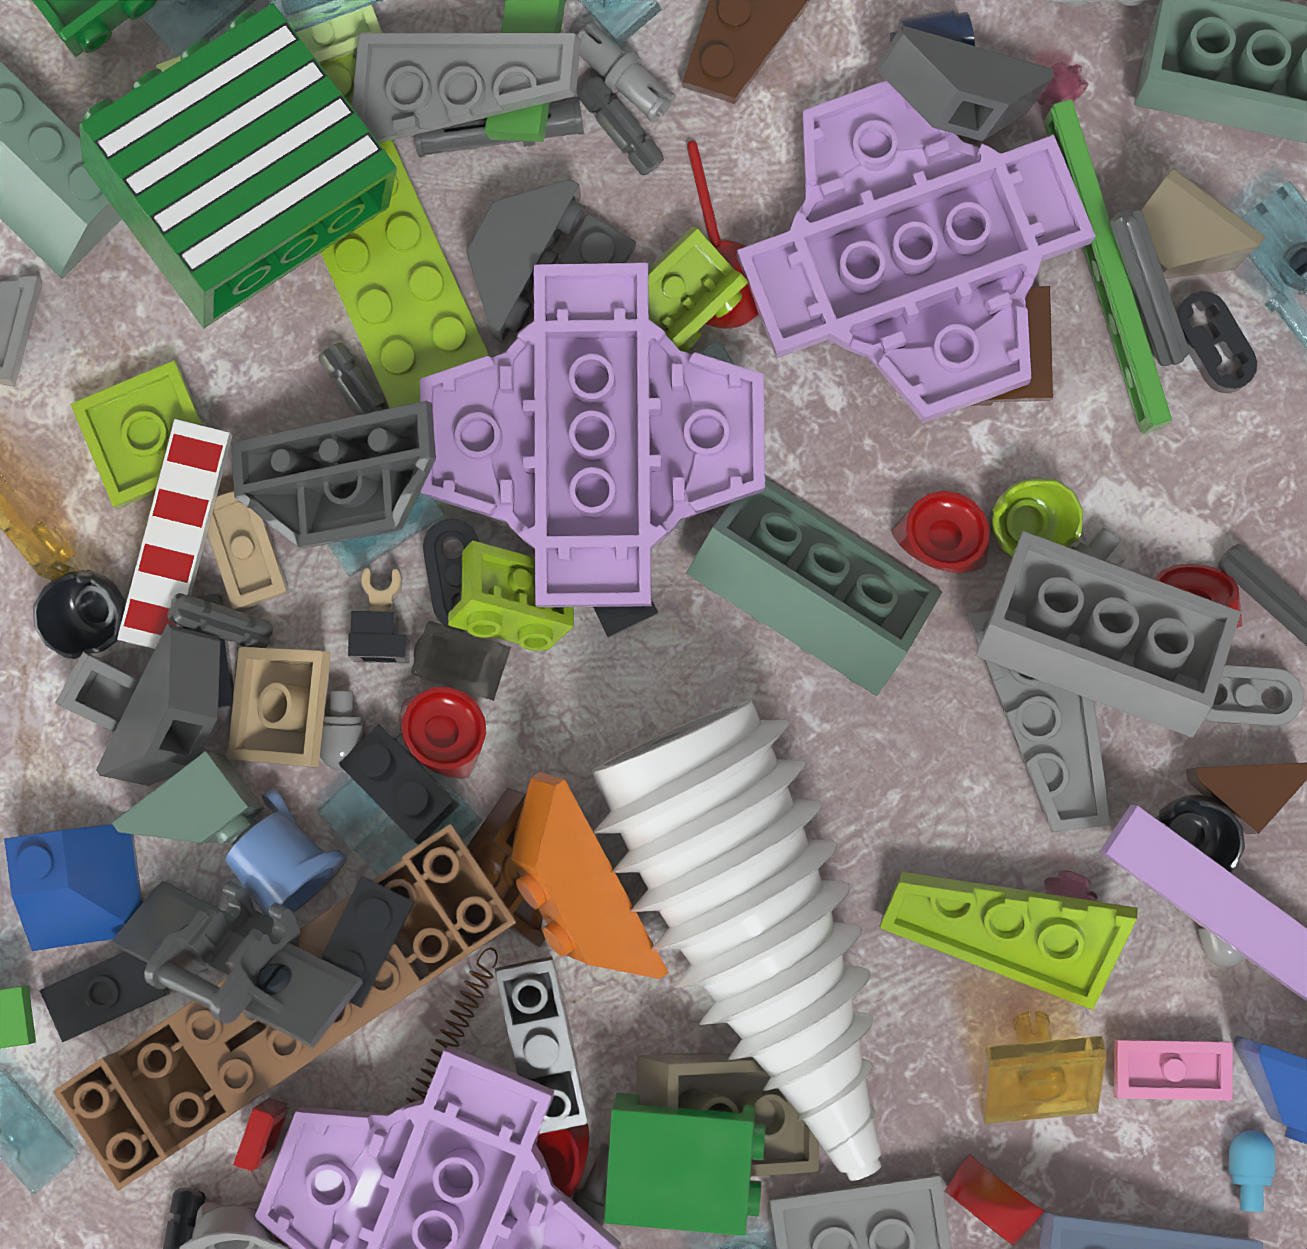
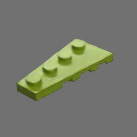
[879,871,1138,1010]

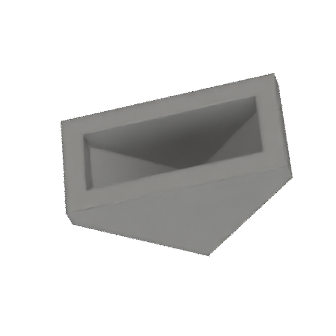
[55,652,140,732]

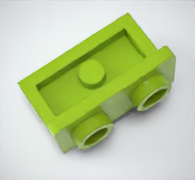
[649,226,748,352]

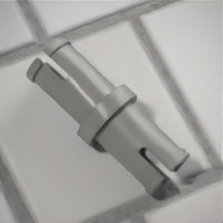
[577,22,676,123]

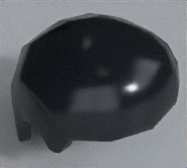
[33,570,126,659]
[1155,795,1245,872]

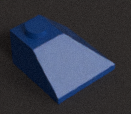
[4,824,143,951]
[1234,1035,1307,1144]

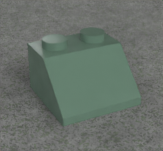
[112,751,265,845]

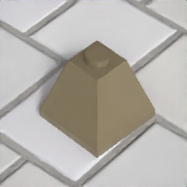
[1141,168,1266,279]

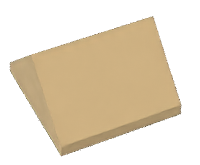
[227,647,331,768]

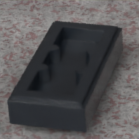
[39,952,170,1042]

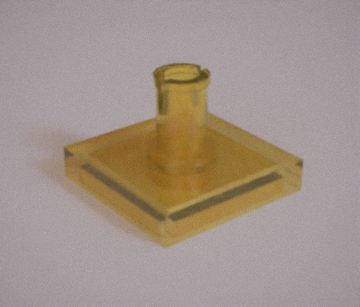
[981,1011,1106,1124]

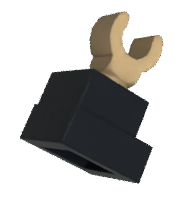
[348,568,410,664]

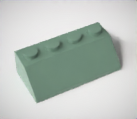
[1134,0,1307,143]
[0,61,122,279]
[686,478,942,696]

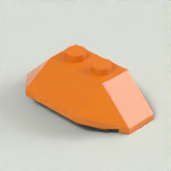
[511,772,669,979]

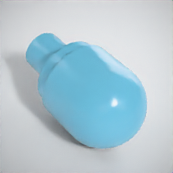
[1229,1130,1276,1212]

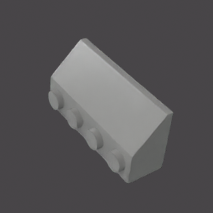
[975,531,1241,738]

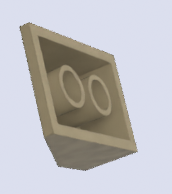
[636,1053,819,1177]

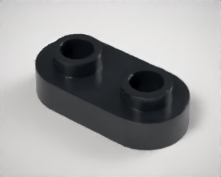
[423,519,480,632]

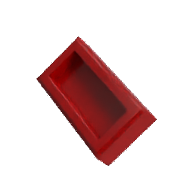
[233,1097,289,1172]

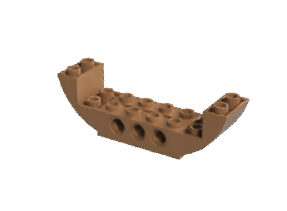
[53,824,516,1191]

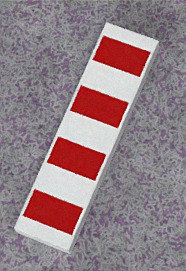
[117,419,233,649]

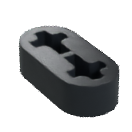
[1176,291,1257,393]

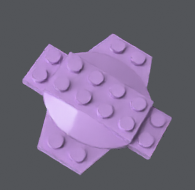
[737,80,1096,423]
[420,263,765,607]
[254,1046,621,1249]

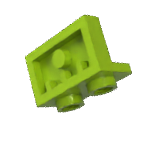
[448,540,574,651]

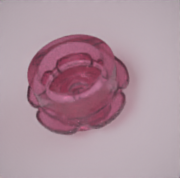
[1037,62,1089,109]
[1044,870,1098,901]

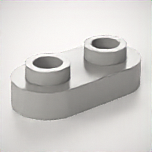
[1204,665,1304,726]

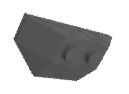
[231,401,436,549]

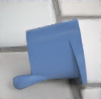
[225,788,347,918]

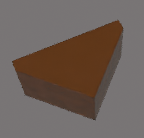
[1186,763,1307,834]

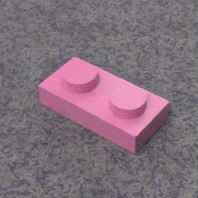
[1114,1039,1233,1100]

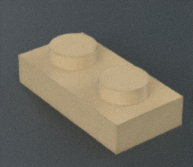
[207,491,290,611]

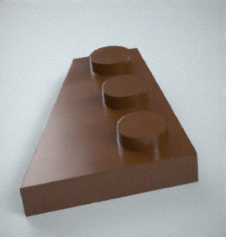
[682,0,810,104]

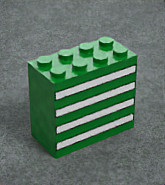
[79,3,397,329]

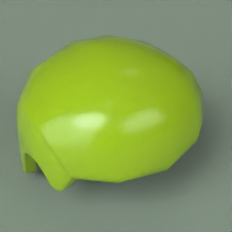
[991,477,1083,557]

